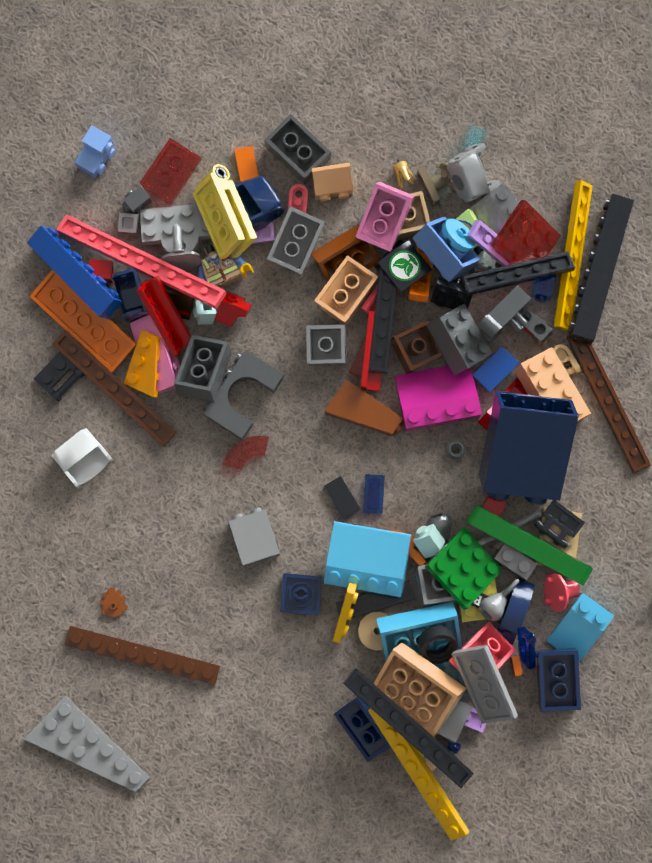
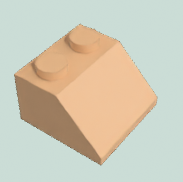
[312,163,353,202]

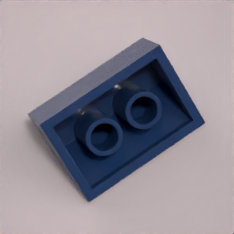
[334,697,391,762]

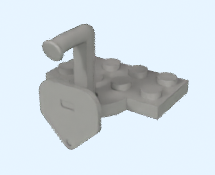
[140,204,211,272]

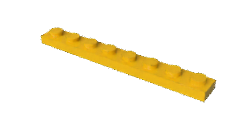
[554,180,592,331]
[368,708,469,841]

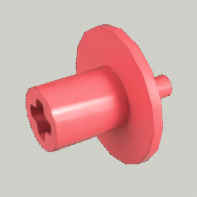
[543,573,580,612]

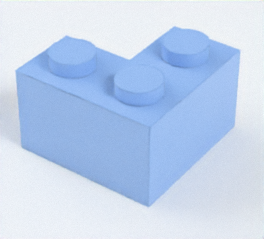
[74,125,116,178]

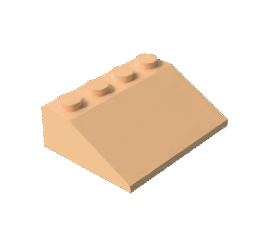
[374,643,467,737]

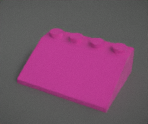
[394,366,482,432]

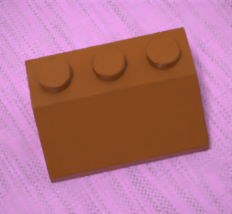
[311,224,380,282]

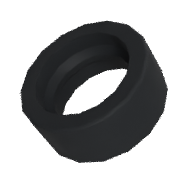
[418,626,458,664]

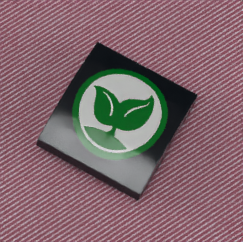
[378,240,432,293]

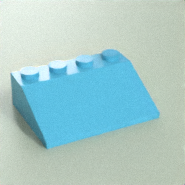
[324,521,411,597]
[376,601,462,667]

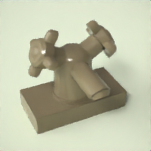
[417,162,456,206]

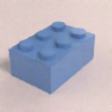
[413,216,481,282]

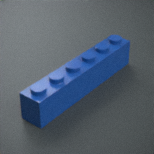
[27,226,122,319]

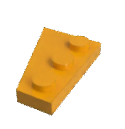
[123,330,160,397]

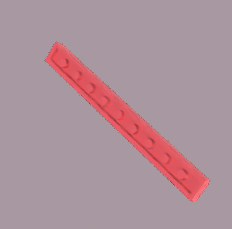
[56,215,226,309]

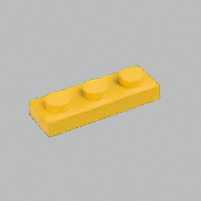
[333,583,358,643]

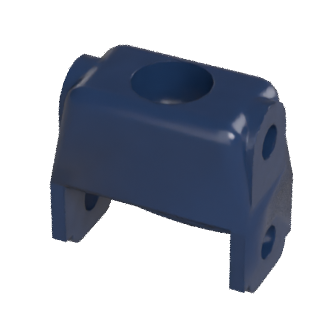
[235,176,284,232]
[111,269,149,322]

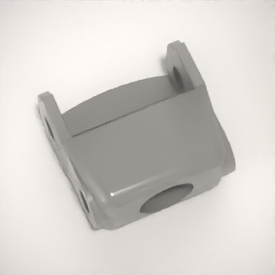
[447,143,501,202]

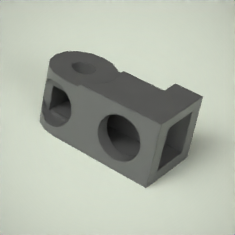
[521,309,553,346]

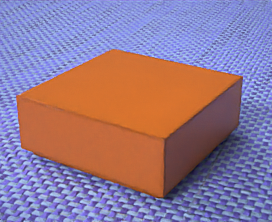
[510,656,523,676]

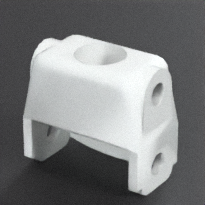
[52,428,113,489]

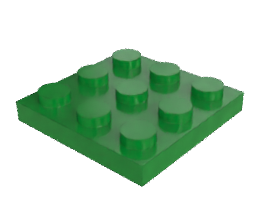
[425,527,503,610]

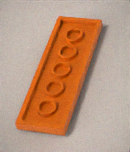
[29,269,137,373]

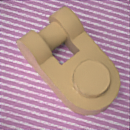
[553,344,581,377]

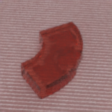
[223,436,269,470]

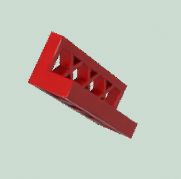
[137,276,191,357]
[361,311,382,392]

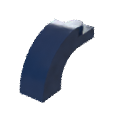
[497,578,535,645]

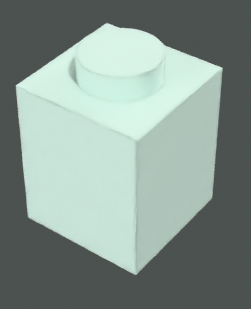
[413,524,445,558]

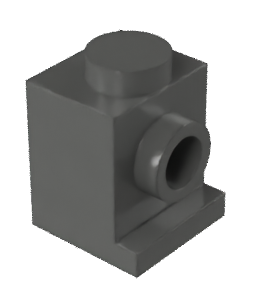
[121,183,152,214]

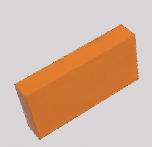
[234,146,258,182]

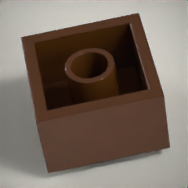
[391,320,443,374]

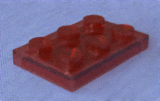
[139,138,202,205]

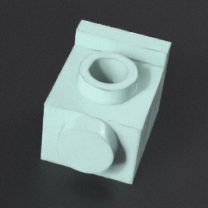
[193,299,216,325]

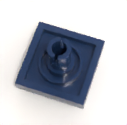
[280,573,322,616]

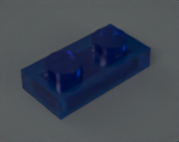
[363,474,385,514]
[517,626,537,670]

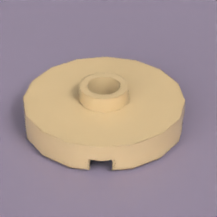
[358,612,388,651]

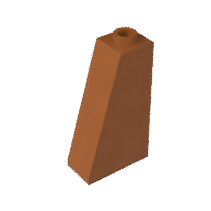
[325,379,404,436]

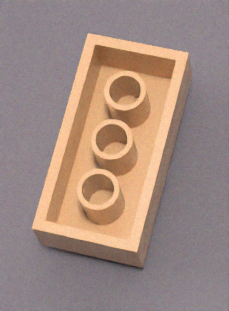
[514,347,591,422]

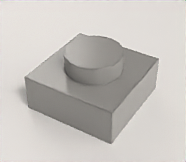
[118,213,139,234]

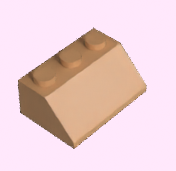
[314,255,378,326]

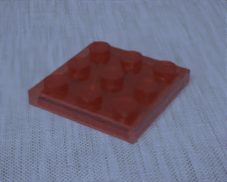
[491,200,561,265]

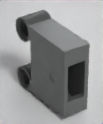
[477,285,531,346]

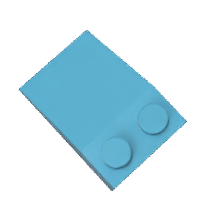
[546,593,614,662]

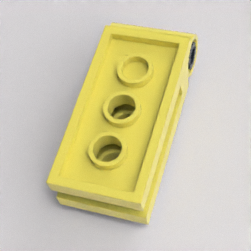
[193,164,257,259]

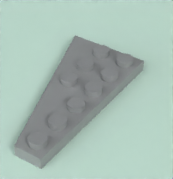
[24,696,150,792]

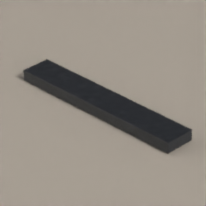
[461,251,575,296]
[368,258,397,374]

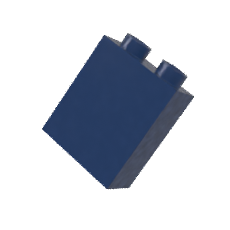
[479,391,579,505]

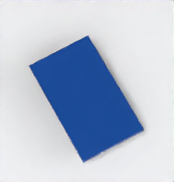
[473,346,519,392]

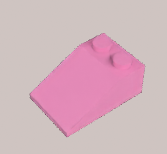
[355,182,415,252]

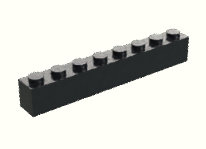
[568,193,634,345]

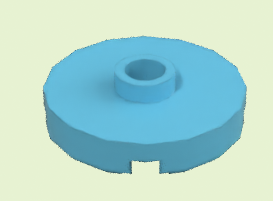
[442,219,476,253]

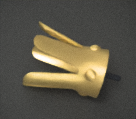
[393,159,416,188]

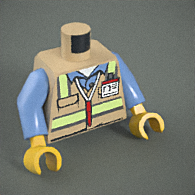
[197,244,254,288]

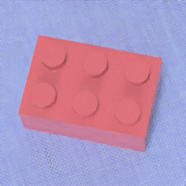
[449,621,516,671]

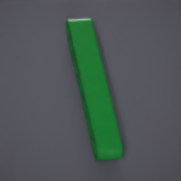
[466,504,593,586]

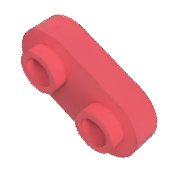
[288,184,308,214]

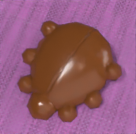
[100,587,128,617]

